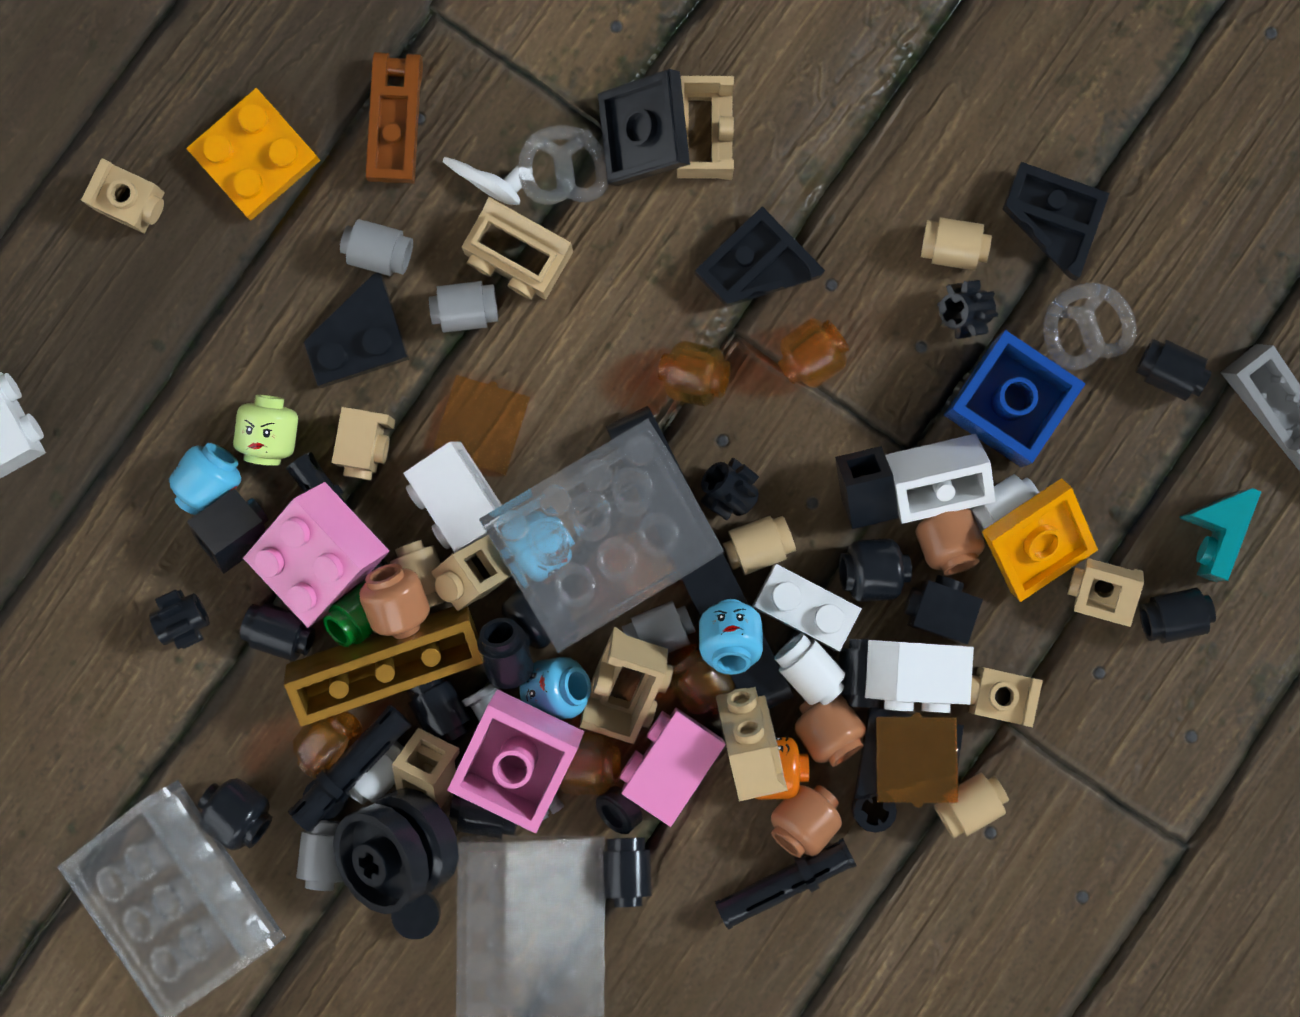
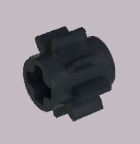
[937,280,998,339]
[701,458,759,520]
[149,589,210,649]

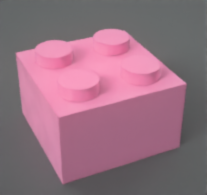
[243,482,389,628]
[447,689,584,833]
[619,707,726,827]

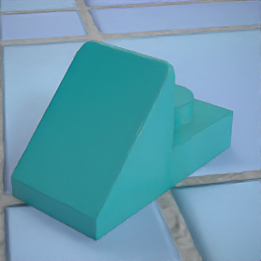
[1179,488,1261,582]

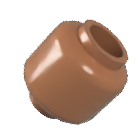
[915,508,985,575]
[359,564,430,639]
[794,695,866,767]
[771,785,842,858]

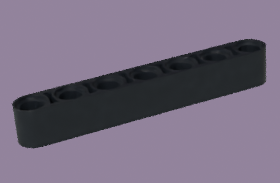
[605,406,794,709]

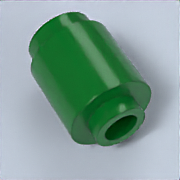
[323,579,374,647]

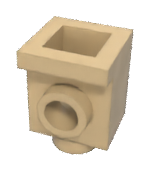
[81,158,165,234]
[331,407,395,481]
[431,535,514,611]
[1067,558,1144,627]
[968,667,1043,728]
[392,728,460,808]

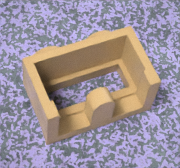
[677,76,734,180]
[462,197,573,300]
[580,627,673,744]
[716,687,788,801]

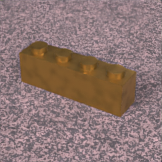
[284,606,483,727]

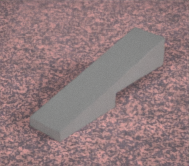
[1220,344,1300,471]

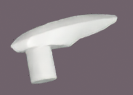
[442,157,531,205]

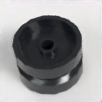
[333,787,459,914]

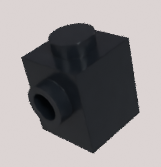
[835,446,899,529]
[187,488,269,574]
[904,575,983,645]

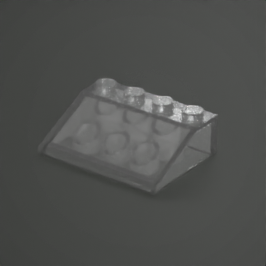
[479,419,724,653]
[58,780,286,1017]
[456,836,605,1017]

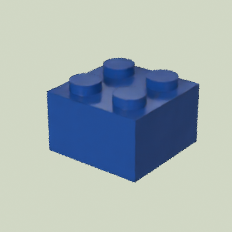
[944,330,1086,468]

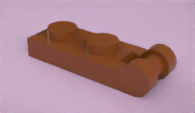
[366,52,423,184]

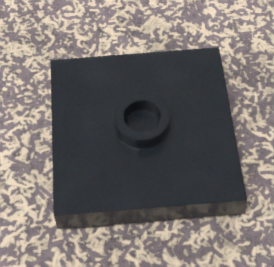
[598,69,690,186]

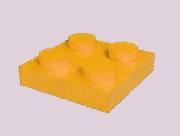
[186,88,320,221]
[982,478,1098,602]

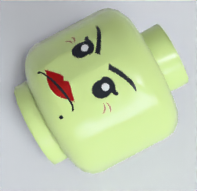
[233,395,298,466]

